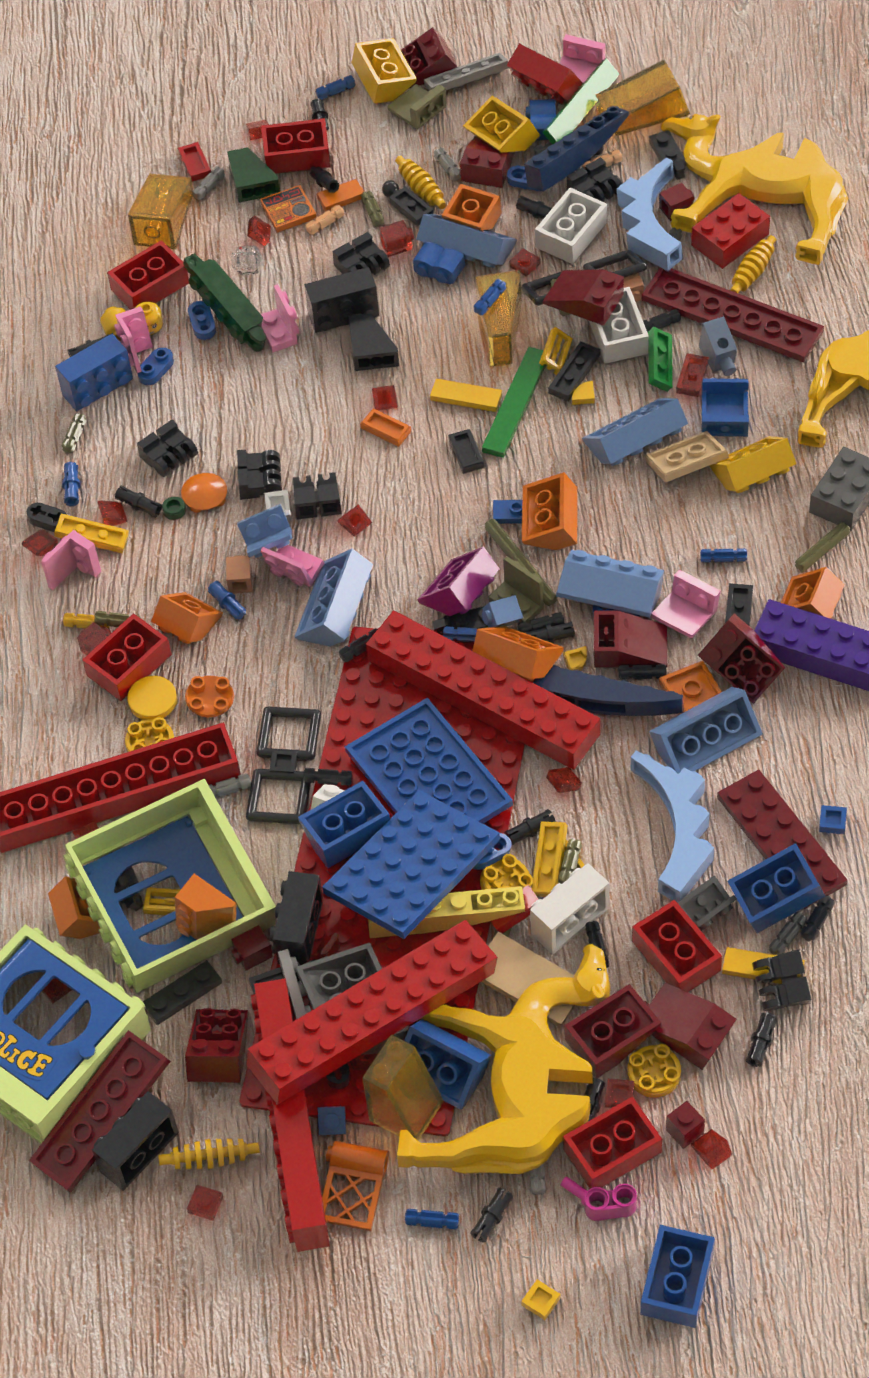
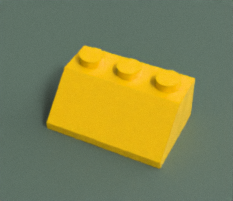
[351,38,417,104]
[463,95,540,153]
[709,436,797,493]

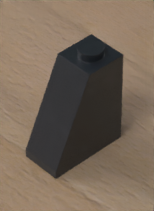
[348,313,399,371]

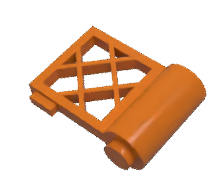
[322,1141,389,1231]

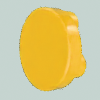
[127,676,178,720]
[125,717,174,752]
[480,854,533,890]
[627,1044,681,1098]

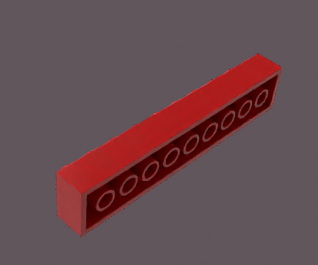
[366,610,601,770]
[0,722,241,853]
[246,919,498,1105]
[251,978,330,1252]

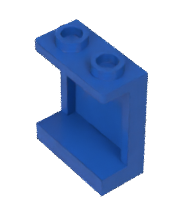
[701,378,749,437]

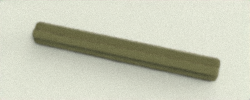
[485,519,557,606]

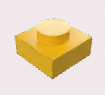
[521,1279,561,1320]

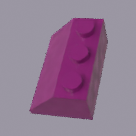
[417,546,500,616]

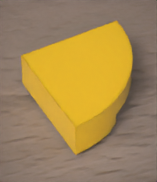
[572,381,595,405]
[563,646,587,671]

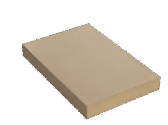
[645,431,729,482]

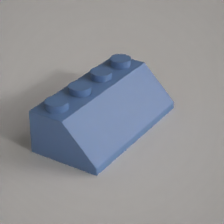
[416,214,517,268]
[582,398,688,466]
[294,548,373,647]
[556,550,664,617]
[649,687,763,774]

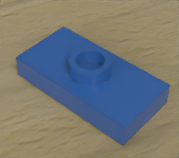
[493,500,522,524]

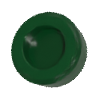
[162,497,186,520]

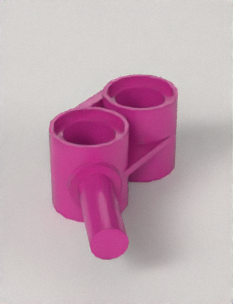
[560,1176,637,1221]

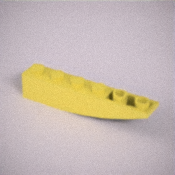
[368,886,525,938]

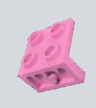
[559,34,605,83]
[261,284,299,352]
[114,306,153,373]
[41,530,102,590]
[260,545,325,587]
[651,570,721,638]

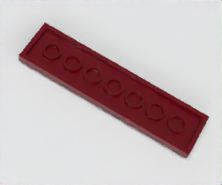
[642,267,824,363]

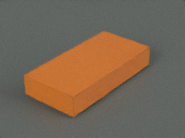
[317,179,364,212]
[360,408,412,447]

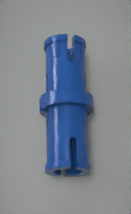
[62,462,80,506]

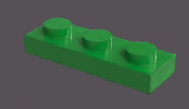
[648,327,673,392]

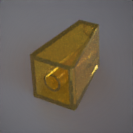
[595,60,690,136]
[128,173,193,250]
[475,270,522,367]
[363,1034,443,1141]

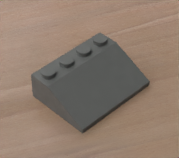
[296,943,409,1055]

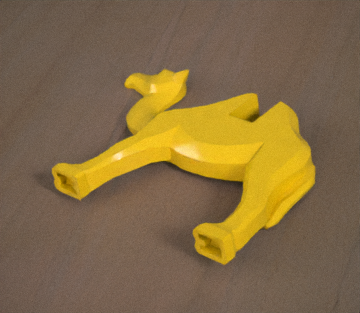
[661,113,848,265]
[798,330,869,448]
[397,944,611,1174]

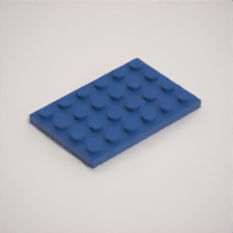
[345,698,513,824]
[322,790,500,939]

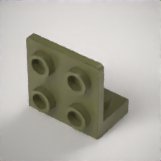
[388,84,447,130]
[488,557,544,623]

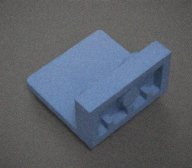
[237,504,293,558]

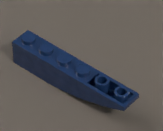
[524,106,629,192]
[534,665,684,716]

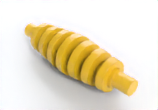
[395,156,447,210]
[730,235,776,293]
[158,1139,260,1169]

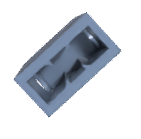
[699,316,737,376]

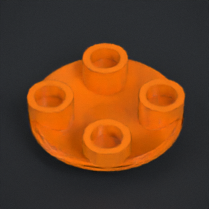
[181,473,227,513]
[185,675,234,718]

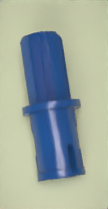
[208,581,246,620]

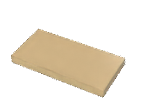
[481,932,575,1028]

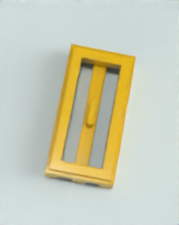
[539,327,573,375]
[143,887,180,915]

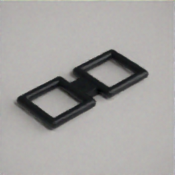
[521,250,647,306]
[246,706,321,824]

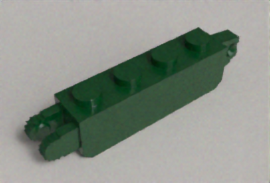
[183,253,266,352]

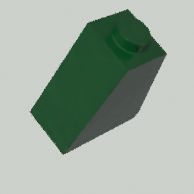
[227,147,280,203]

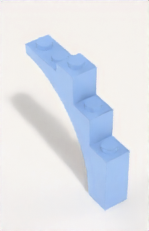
[616,157,683,271]
[630,750,714,902]

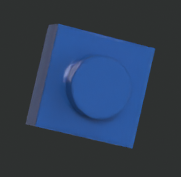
[819,805,847,835]
[318,1106,347,1135]

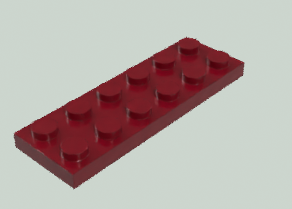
[717,769,848,909]
[28,1030,171,1193]

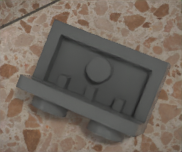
[677,876,737,931]

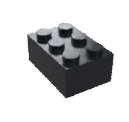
[304,267,379,333]
[270,871,324,965]
[92,1091,179,1191]

